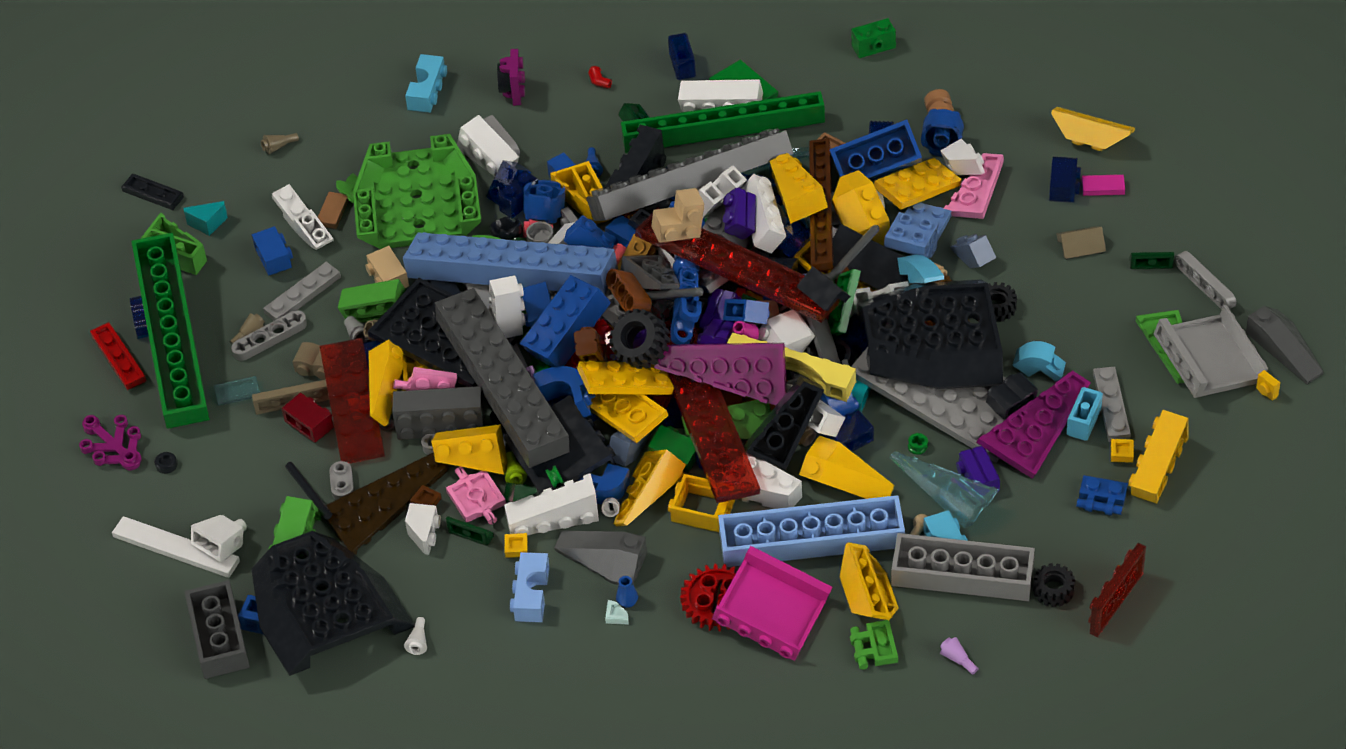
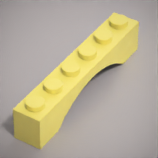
[727,333,856,402]

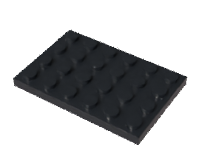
[368,278,523,387]

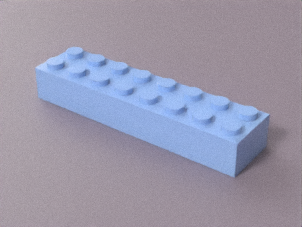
[718,495,905,567]

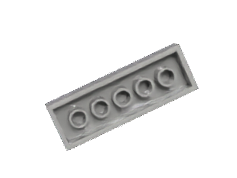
[891,533,1035,601]

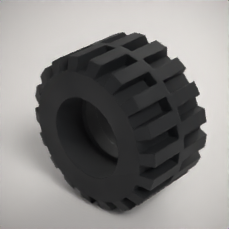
[609,309,670,369]

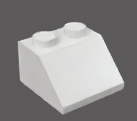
[757,309,815,353]

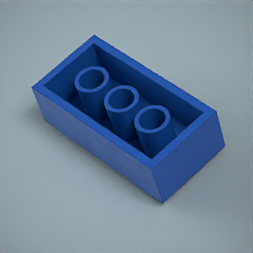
[830,120,922,181]
[520,275,611,367]

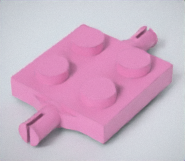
[393,367,457,391]
[446,467,506,525]

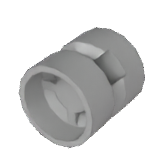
[526,221,554,243]

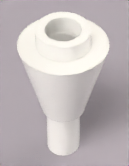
[404,617,427,655]

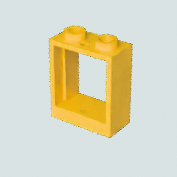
[668,474,736,532]

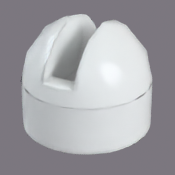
[601,498,620,517]

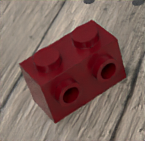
[282,392,334,443]

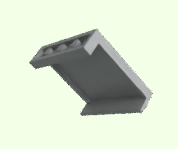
[1154,305,1268,398]

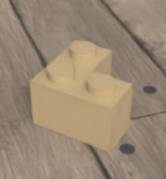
[651,188,705,243]

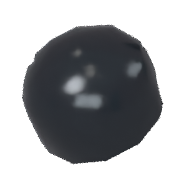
[489,216,523,240]

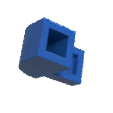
[578,463,630,504]

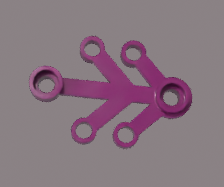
[79,415,142,471]

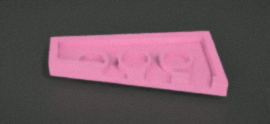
[943,153,1004,219]

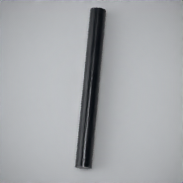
[285,462,332,519]

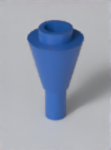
[586,147,603,177]

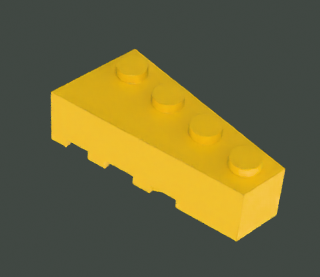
[1128,410,1189,504]

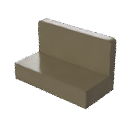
[1056,226,1106,259]

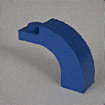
[533,366,596,418]

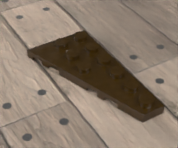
[326,452,449,555]

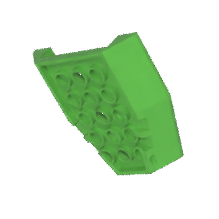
[353,134,481,249]

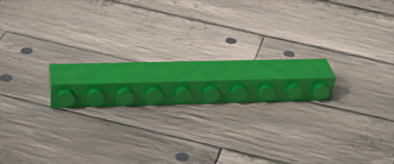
[621,91,825,153]

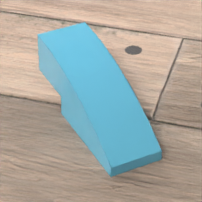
[897,254,944,283]

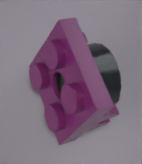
[497,49,525,106]

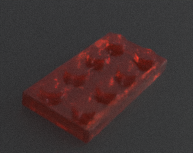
[1088,543,1146,637]

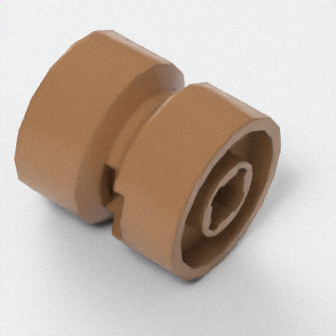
[924,89,954,112]

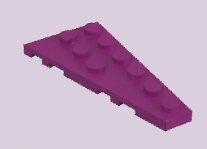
[654,342,787,405]
[976,370,1091,479]

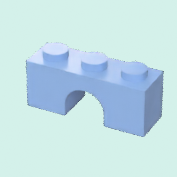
[510,552,549,622]

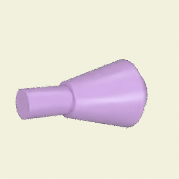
[940,637,979,675]

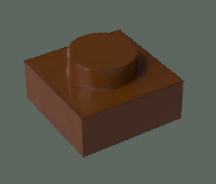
[410,485,442,506]

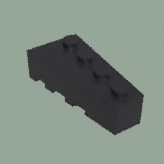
[605,124,666,189]
[743,376,824,470]

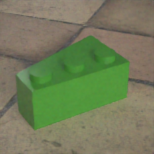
[141,212,207,275]
[338,279,406,323]
[268,496,322,559]

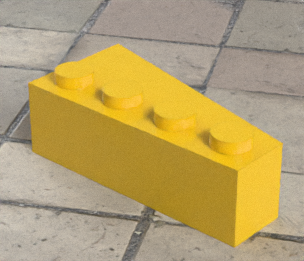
[769,153,828,224]

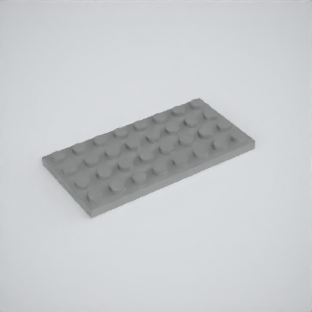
[851,323,1038,462]

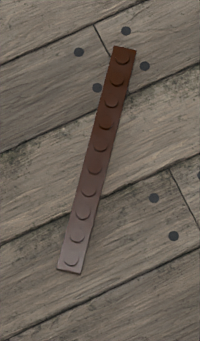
[809,138,833,271]

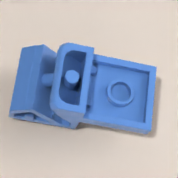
[884,202,952,259]

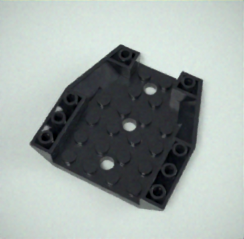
[857,279,1003,389]
[251,531,415,676]

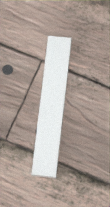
[112,516,240,578]

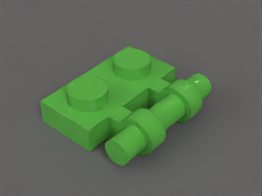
[850,620,898,670]

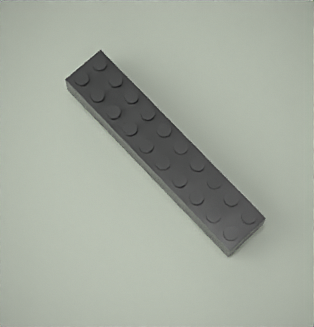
[586,128,794,221]
[435,288,569,468]

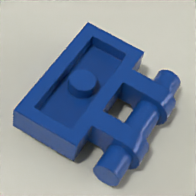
[1076,475,1128,516]

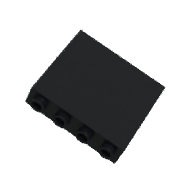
[503,395,616,494]

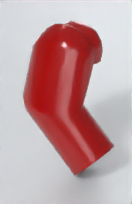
[588,66,612,89]

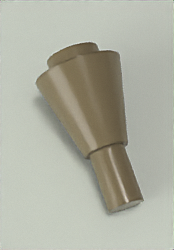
[261,133,299,154]
[230,313,265,344]

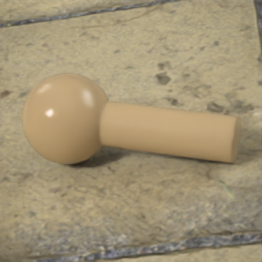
[910,514,928,535]

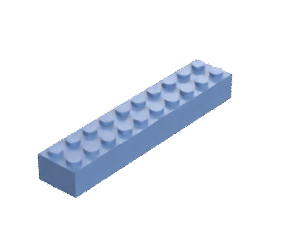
[403,232,618,295]

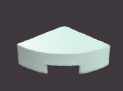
[605,600,629,625]

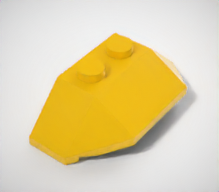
[1051,107,1135,151]
[831,170,890,246]
[840,542,899,620]

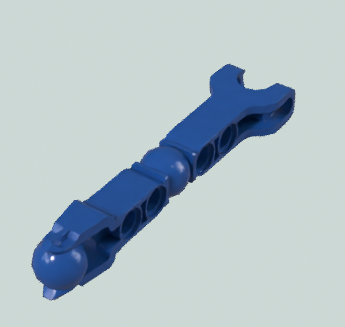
[669,201,705,344]

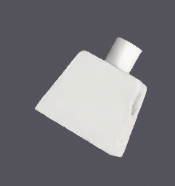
[191,515,247,562]

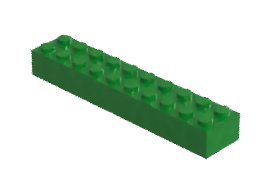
[131,232,210,429]

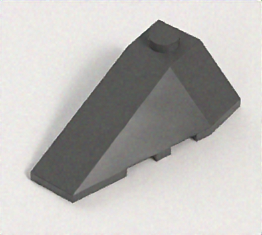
[1246,306,1323,384]
[554,530,647,585]

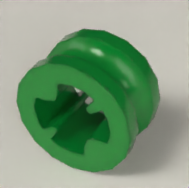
[908,433,928,455]
[545,466,564,488]

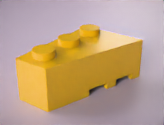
[550,161,611,224]
[431,424,508,475]

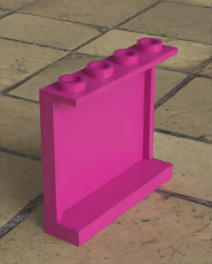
[712,545,833,661]

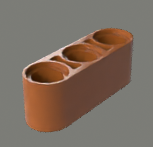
[606,269,652,312]

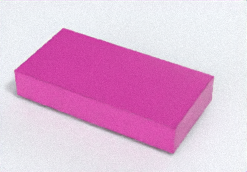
[1082,175,1125,196]

